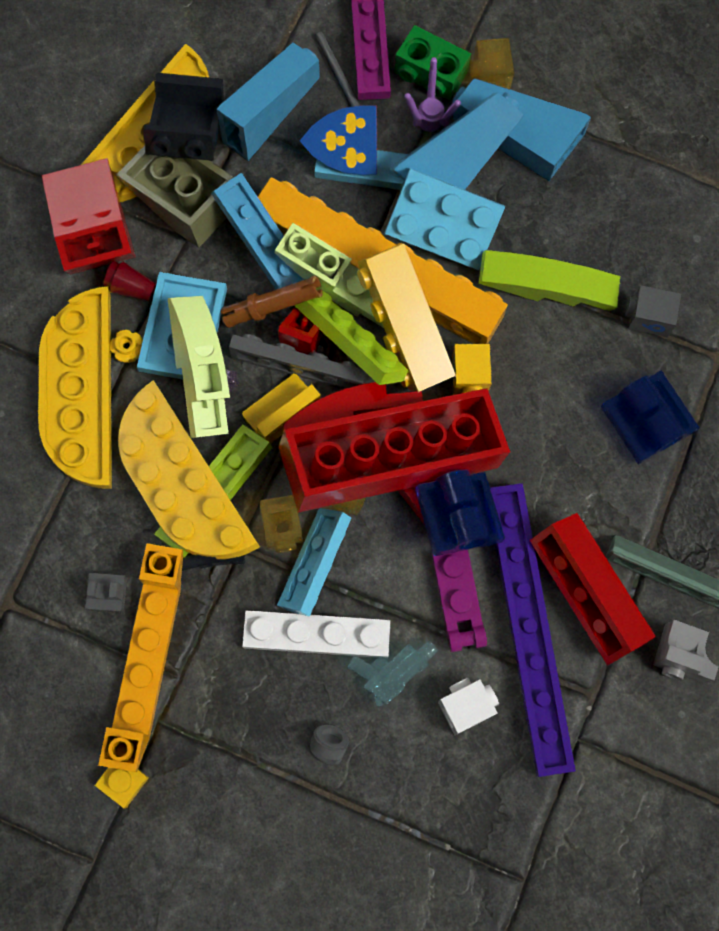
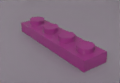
[351,0,391,100]

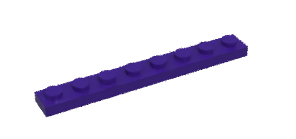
[486,483,576,777]

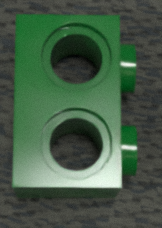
[394,25,472,101]

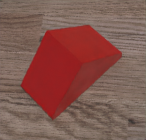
[278,307,323,355]

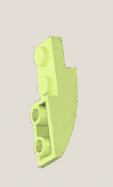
[274,223,384,328]
[168,296,230,438]

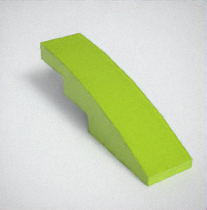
[479,250,620,311]

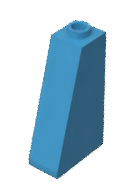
[217,43,320,161]
[452,78,591,181]
[391,92,524,190]

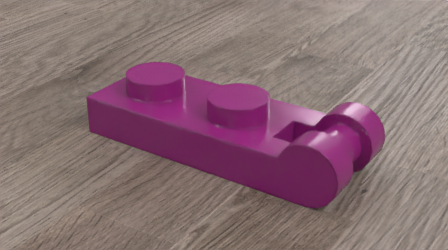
[432,547,487,653]

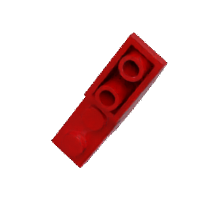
[283,382,423,429]

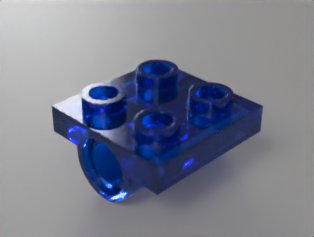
[601,370,700,465]
[415,470,505,557]

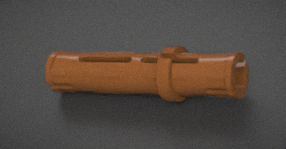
[221,276,323,328]

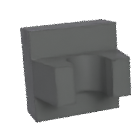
[85,573,128,613]

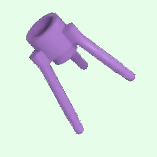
[404,57,461,132]

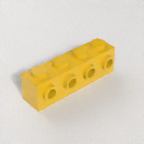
[357,244,456,392]

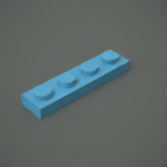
[211,173,317,308]

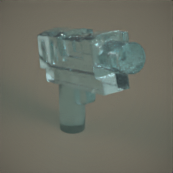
[347,640,438,707]

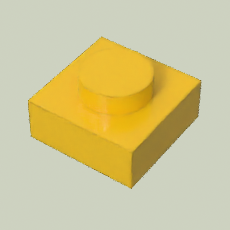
[94,767,149,808]

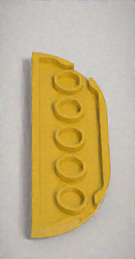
[81,44,209,202]
[38,287,112,489]
[118,380,260,559]

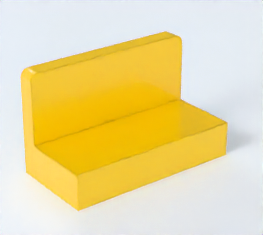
[242,374,321,444]

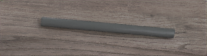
[316,32,360,107]

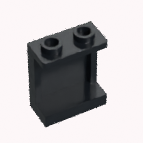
[143,72,224,161]

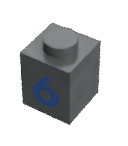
[625,286,681,337]

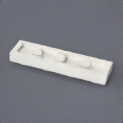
[242,611,390,658]

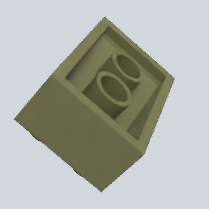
[116,146,234,248]

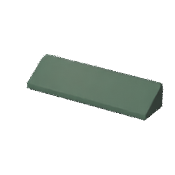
[606,535,719,609]

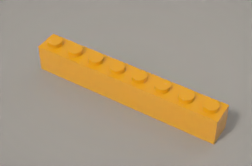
[258,177,508,344]

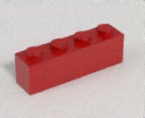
[529,513,656,666]

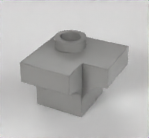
[653,620,718,684]

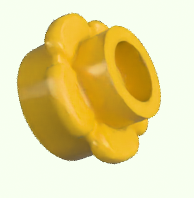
[110,330,143,363]

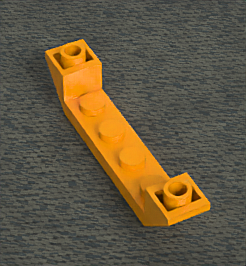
[98,543,183,772]

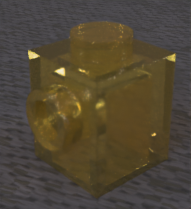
[470,38,514,89]

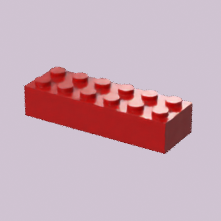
[278,388,510,513]

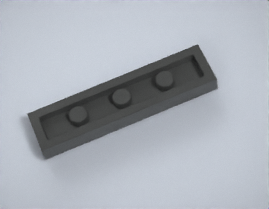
[229,334,367,389]

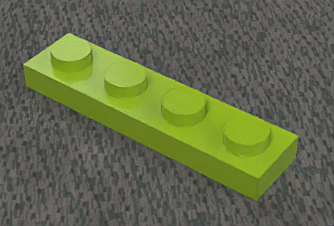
[294,291,408,385]
[154,424,272,558]

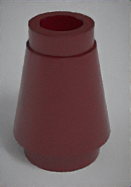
[103,261,157,302]

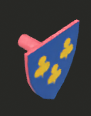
[300,105,377,175]

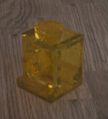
[259,495,303,553]

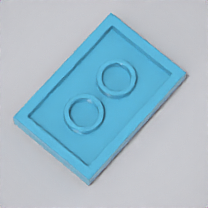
[385,168,505,270]
[137,272,227,379]

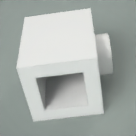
[438,678,499,735]

